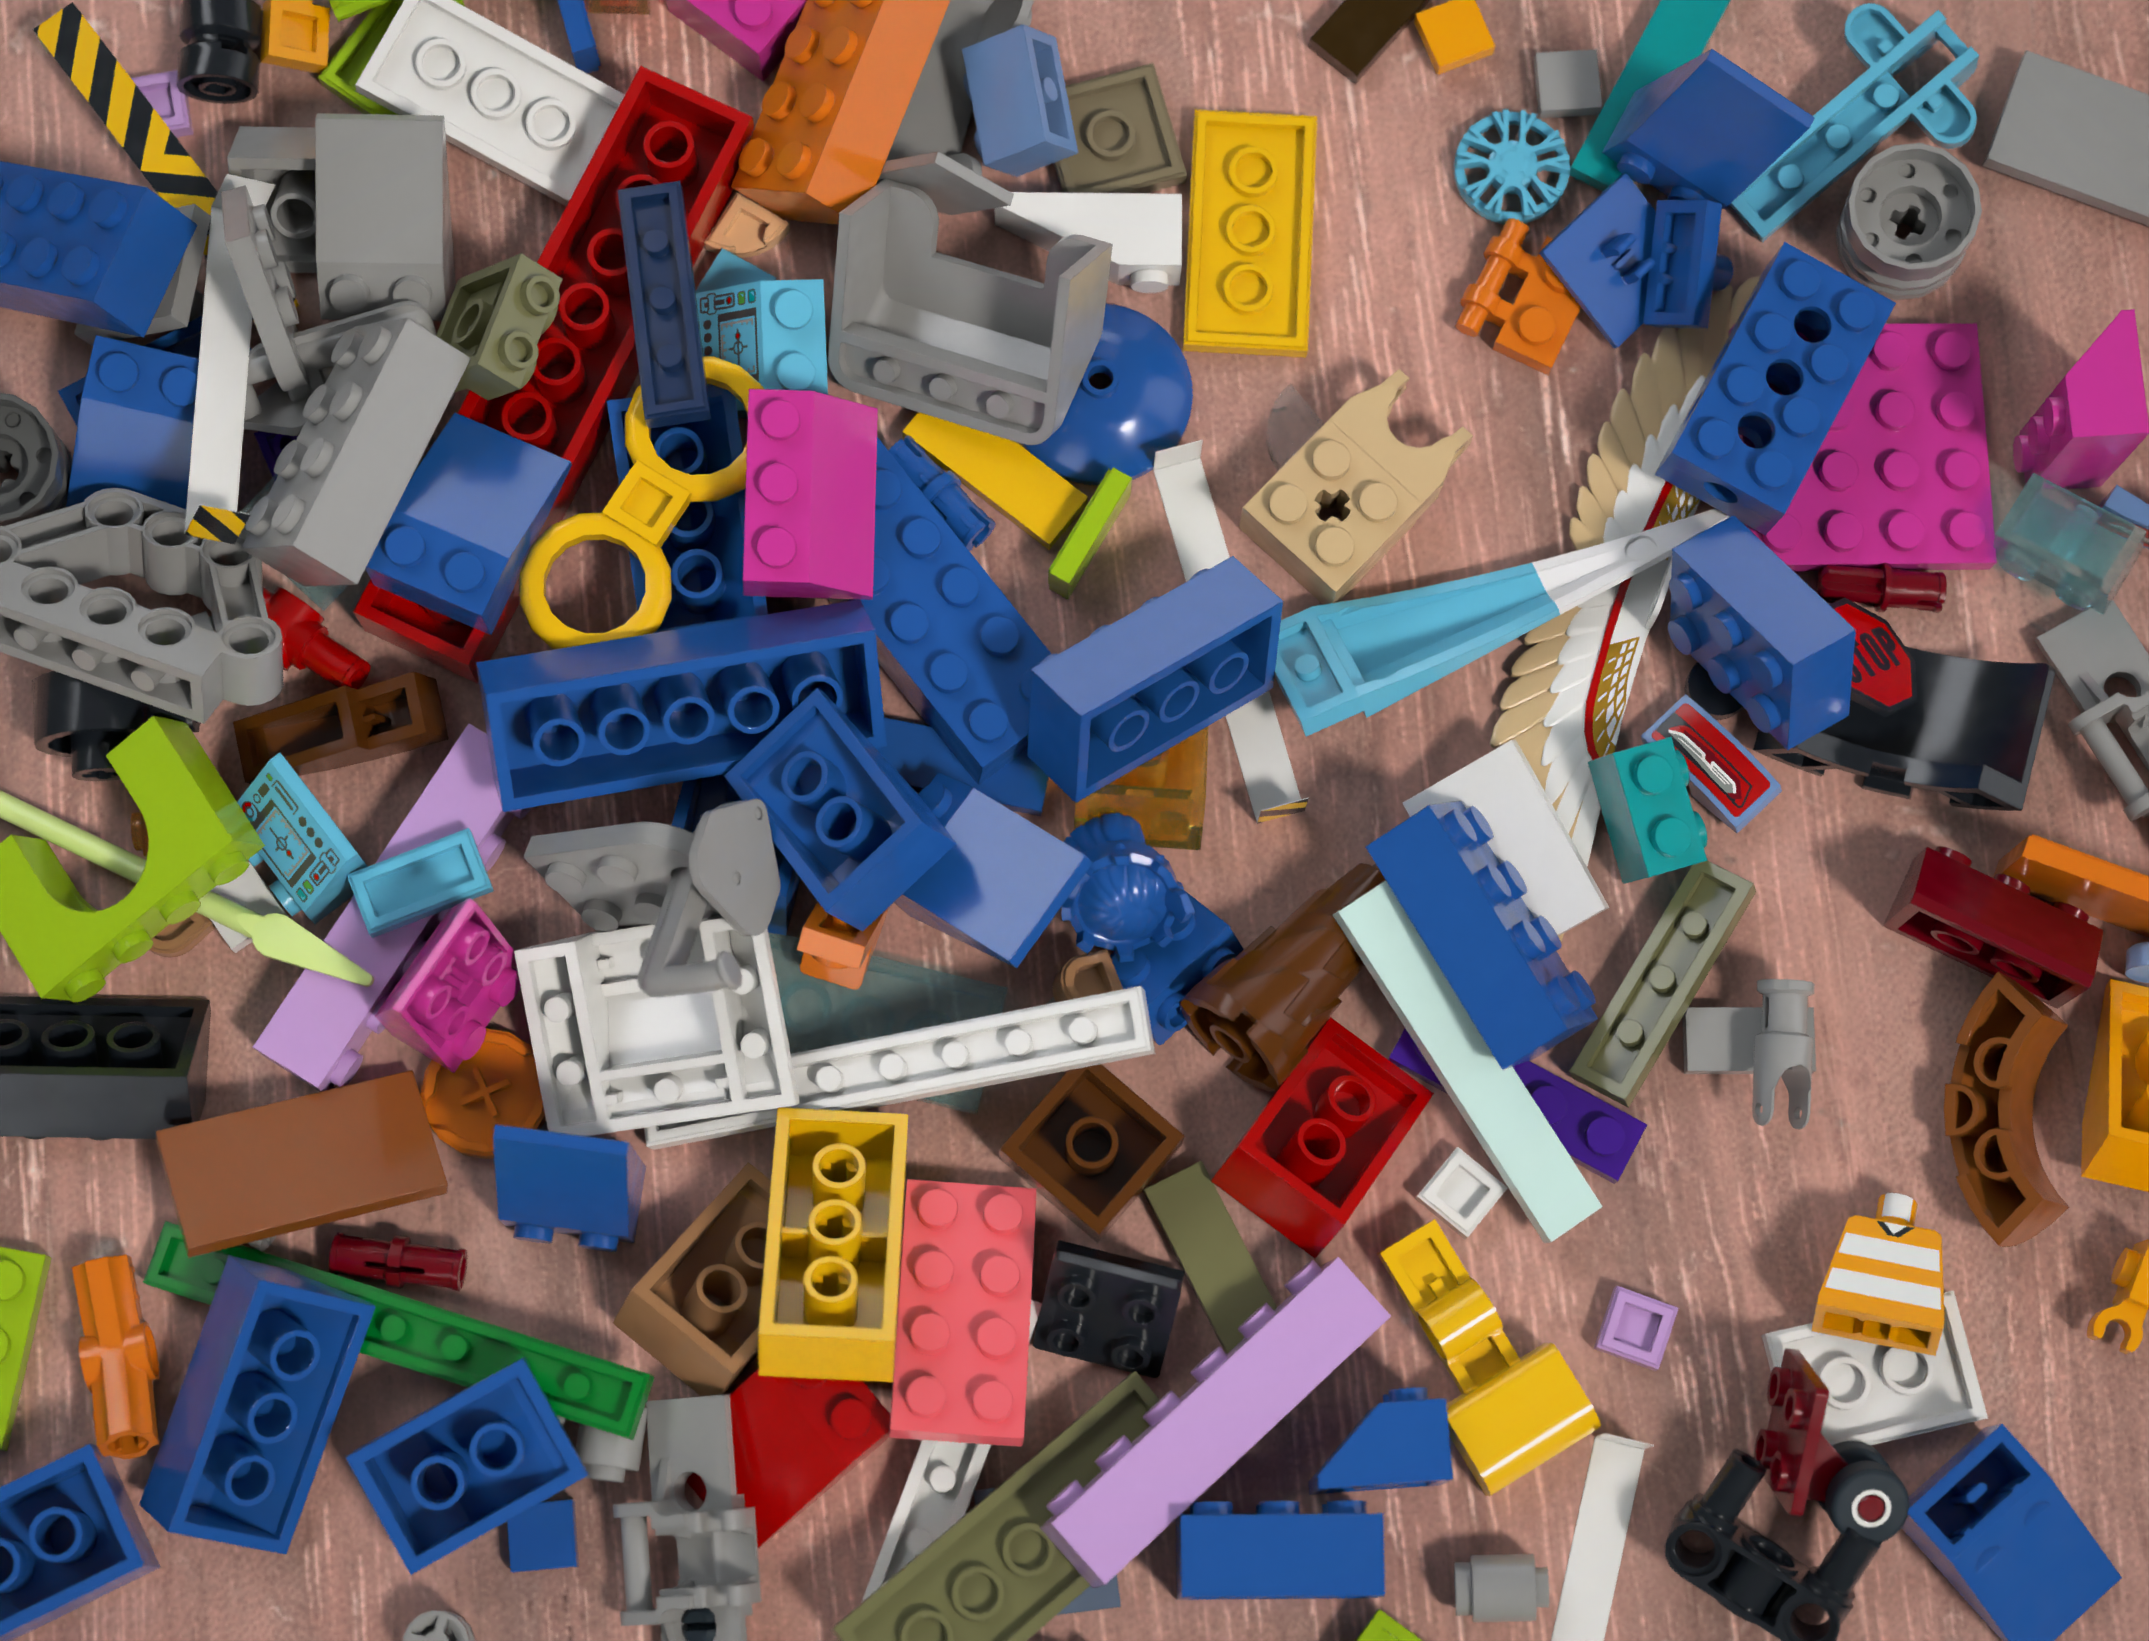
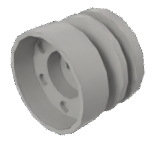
[1836,143,1982,300]

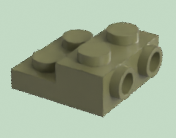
[436,253,562,401]

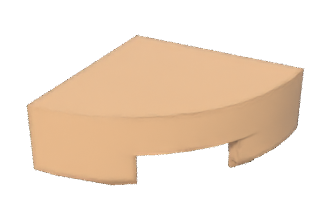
[704,193,790,258]

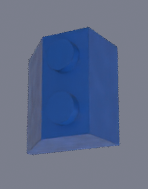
[1308,1387,1453,1495]

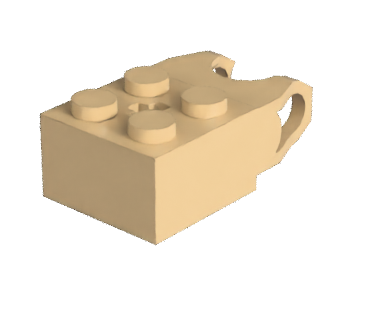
[1239,369,1473,605]

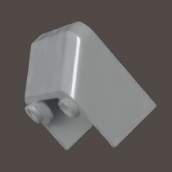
[876,0,1034,215]

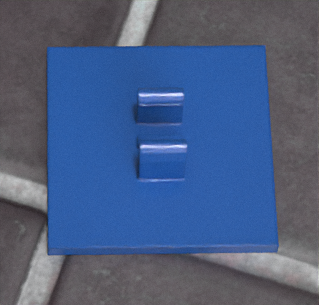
[1539,173,1656,349]

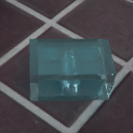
[1993,473,2147,615]

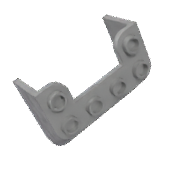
[828,178,1113,445]

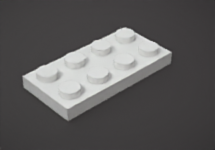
[356,0,625,206]

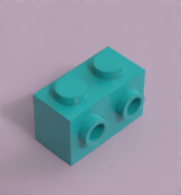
[1588,737,1708,884]

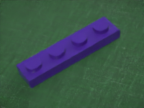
[1388,1028,1648,1184]

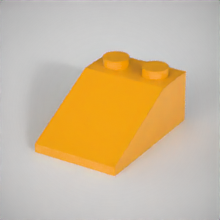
[2081,979,2149,1192]

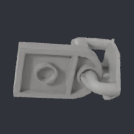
[221,185,456,436]
[524,799,781,997]

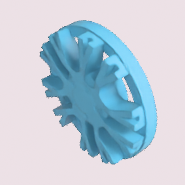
[1454,109,1570,224]

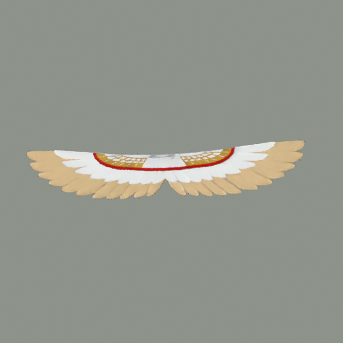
[1490,276,1761,942]

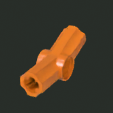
[72,1254,160,1460]

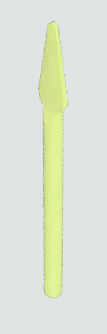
[0,790,374,987]

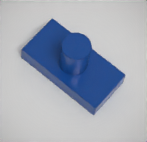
[1643,200,1733,329]

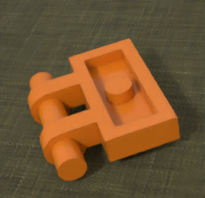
[1455,218,1581,375]

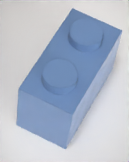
[962,24,1078,177]

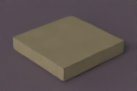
[1053,63,1187,194]

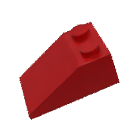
[1211,1017,1434,1259]
[686,1368,891,1550]

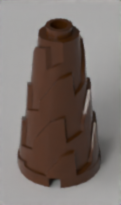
[1180,863,1385,1091]

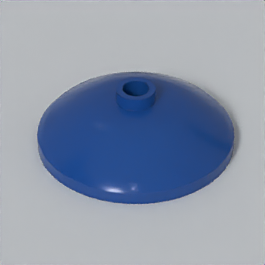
[1021,304,1193,486]

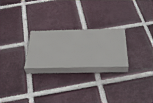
[1983,50,2149,226]

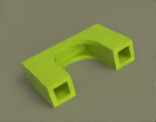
[0,716,265,1002]

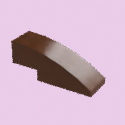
[233,671,449,784]

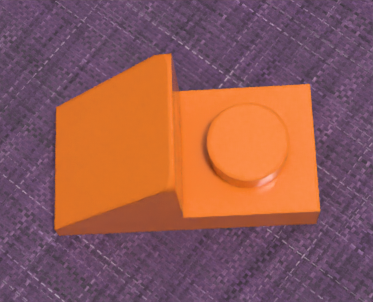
[797,902,889,990]

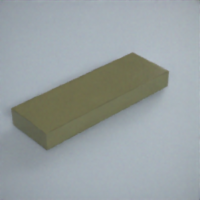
[1143,1161,1277,1354]

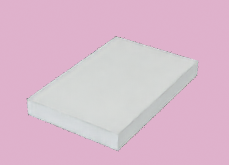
[1403,740,1609,936]
[1762,1290,1988,1446]

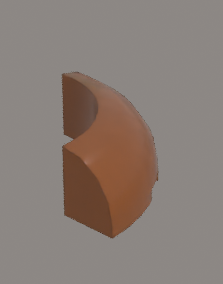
[1944,972,2069,1247]

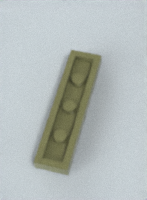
[1569,861,1756,1108]

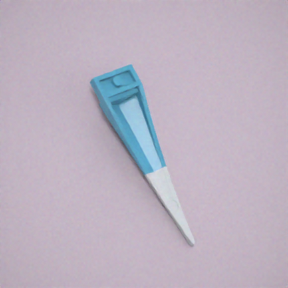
[1275,508,1731,737]

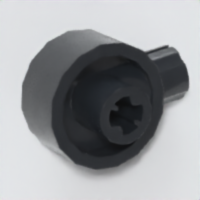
[32,671,201,781]

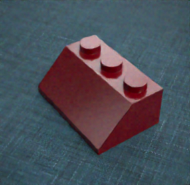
[1883,846,2104,1009]

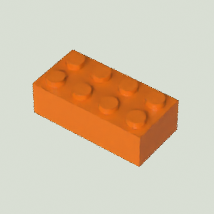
[731,0,950,225]

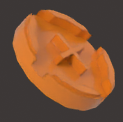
[421,1028,546,1159]

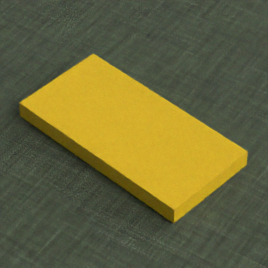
[1183,110,1317,358]

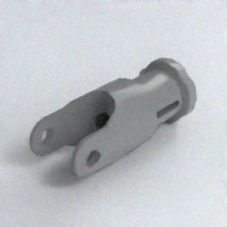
[1752,979,1815,1130]

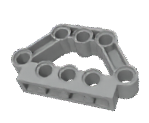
[0,488,284,724]

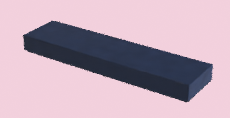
[618,181,711,429]

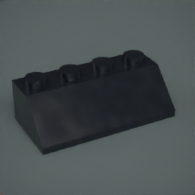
[0,996,211,1141]

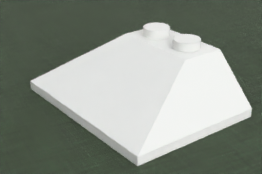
[514,913,800,1136]

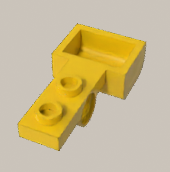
[1377,1219,1601,1496]

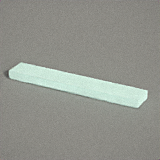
[1333,880,1603,1243]

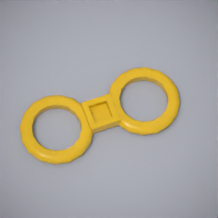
[519,356,764,650]

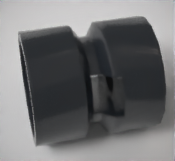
[176,0,263,104]

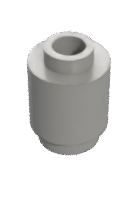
[576,1408,647,1483]
[1454,1554,1549,1622]

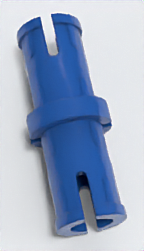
[888,435,996,551]

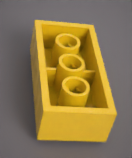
[758,1107,908,1382]

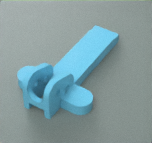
[1730,3,1979,242]

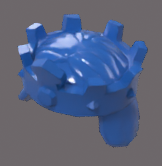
[1061,812,1195,963]

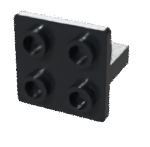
[1033,1240,1185,1378]

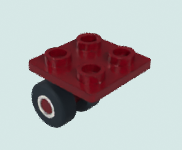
[1754,1348,1909,1543]

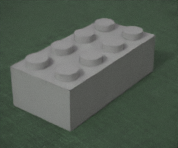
[241,318,471,587]

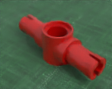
[202,586,371,689]

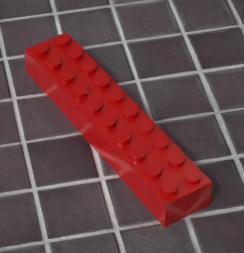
[353,65,755,684]

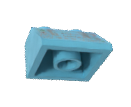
[696,279,828,418]
[237,753,368,924]

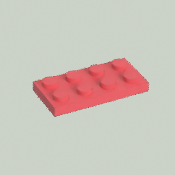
[889,1179,1037,1447]

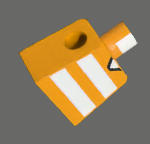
[1811,1193,1945,1356]

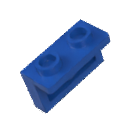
[1110,890,1244,1045]

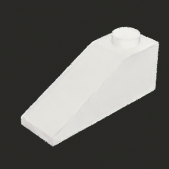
[995,192,1182,293]

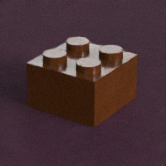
[999,1064,1185,1243]

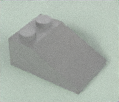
[315,113,456,321]

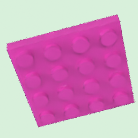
[1728,323,1997,571]

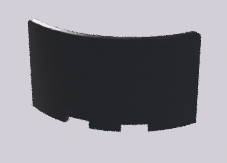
[1753,646,2055,811]

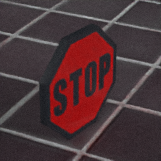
[1829,598,1917,718]

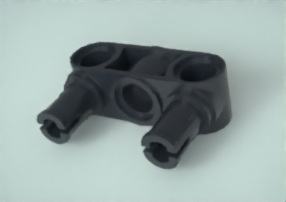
[1665,1449,1882,1641]

